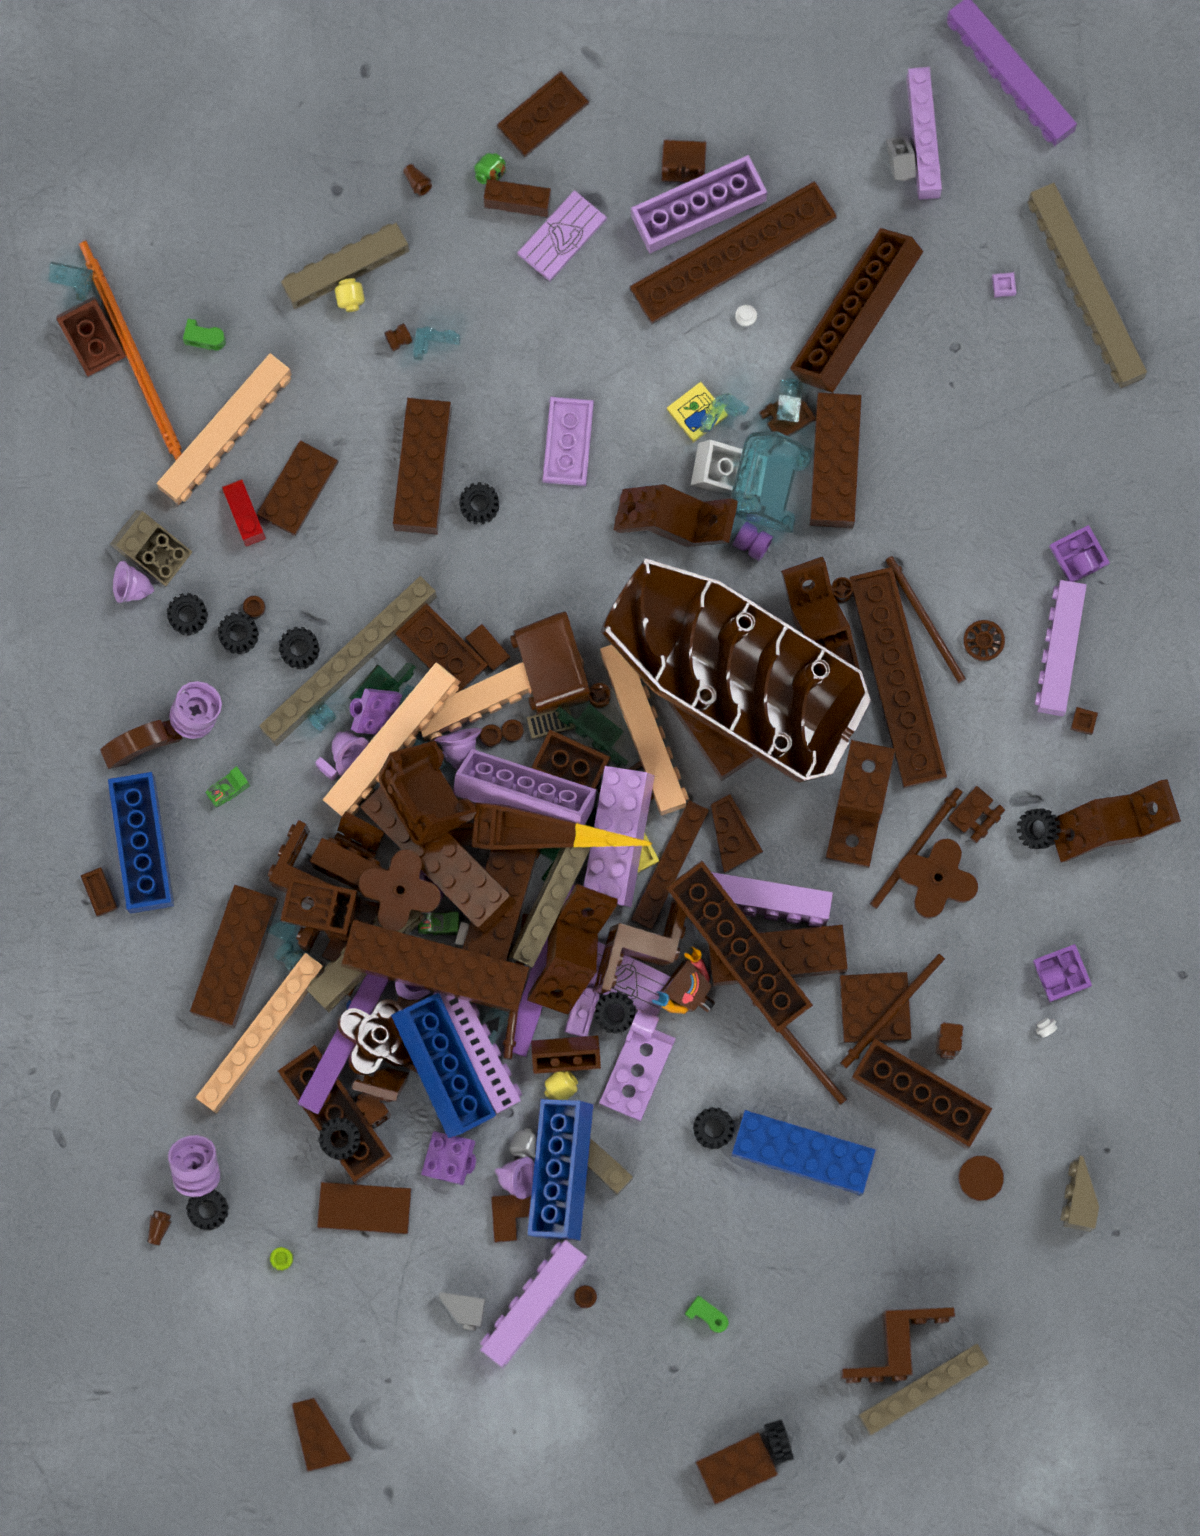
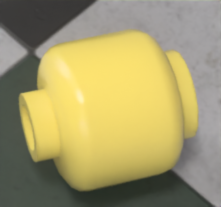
[335,279,365,312]
[544,1071,578,1100]

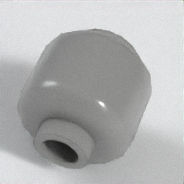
[509,1128,537,1161]

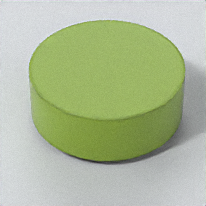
[270,1247,293,1270]

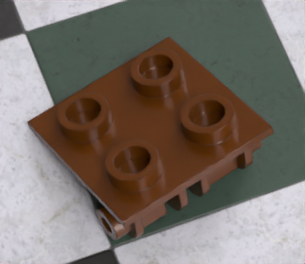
[661,140,706,182]

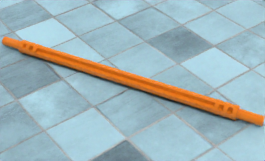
[79,241,182,461]

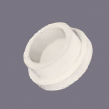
[735,305,757,327]
[1036,1017,1058,1038]

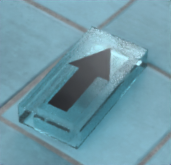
[481,1008,509,1044]

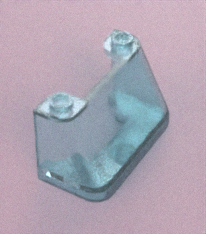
[731,431,813,533]

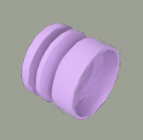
[169,681,222,739]
[168,1135,220,1197]

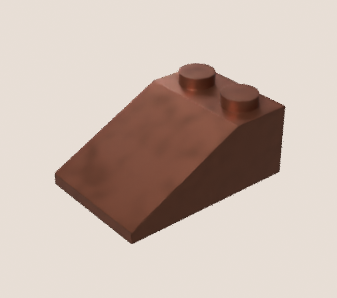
[56,296,126,376]

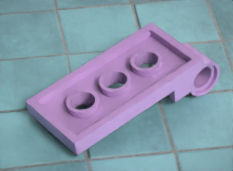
[599,1009,676,1122]

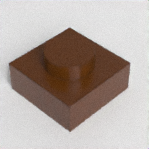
[1070,707,1098,735]

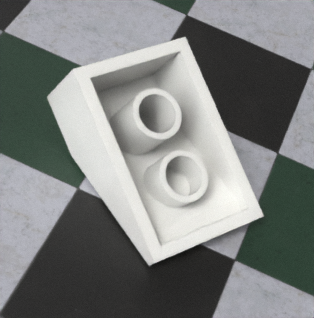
[691,440,767,499]

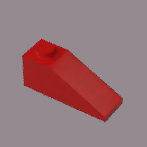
[222,479,266,547]

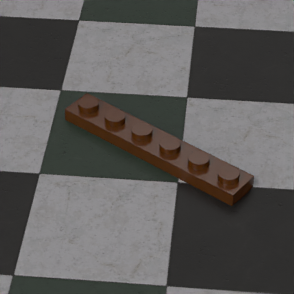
[632,800,709,930]

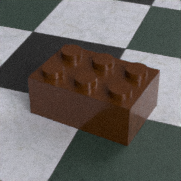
[531,729,610,791]
[695,1433,778,1505]

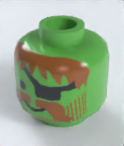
[474,153,506,184]

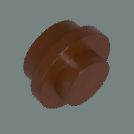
[574,1285,597,1308]

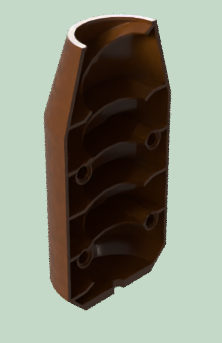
[601,558,871,783]

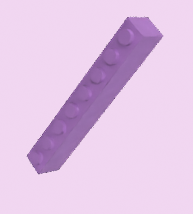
[947,0,1077,146]

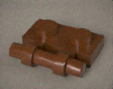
[759,390,816,443]
[947,786,1005,843]
[334,811,385,859]

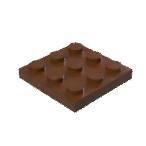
[840,972,912,1043]

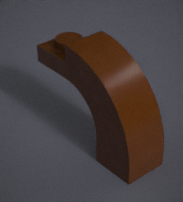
[100,719,182,769]

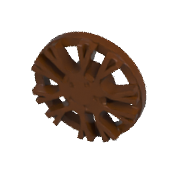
[963,620,1005,661]

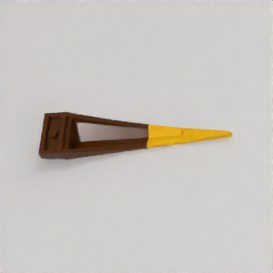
[472,802,652,850]

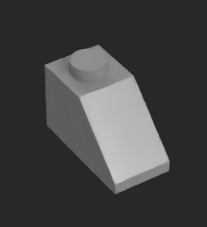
[886,136,916,181]
[439,1292,486,1331]

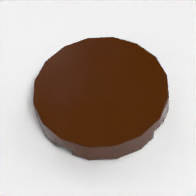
[958,1156,1004,1201]

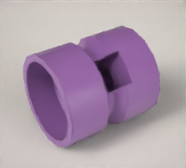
[732,521,773,561]

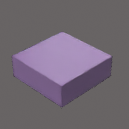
[992,273,1016,297]
[315,757,338,781]

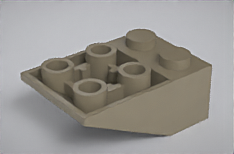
[110,510,192,586]
[1060,1156,1099,1232]

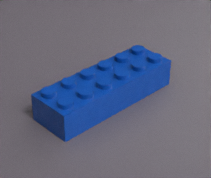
[108,772,174,914]
[391,993,496,1138]
[527,1099,594,1241]
[731,1110,876,1195]

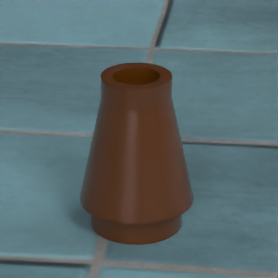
[403,164,432,196]
[147,1210,172,1246]

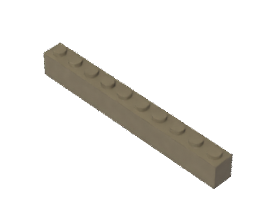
[1027,183,1147,388]
[259,576,437,747]

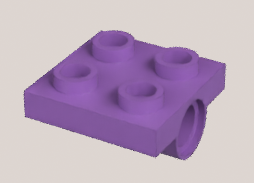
[1049,525,1110,582]
[350,688,402,735]
[1033,944,1092,1003]
[421,1131,476,1185]

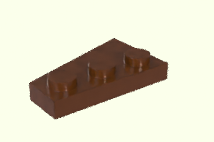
[711,794,763,874]
[352,1067,409,1102]
[292,1398,352,1471]

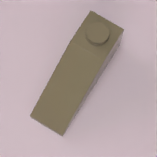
[588,1138,633,1196]

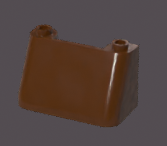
[510,611,590,715]
[379,741,477,845]

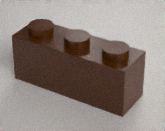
[484,179,552,217]
[531,1035,601,1074]

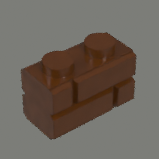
[935,1022,963,1060]
[356,1092,391,1128]

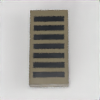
[526,707,575,740]

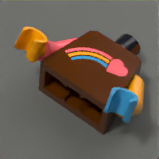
[652,946,715,1014]

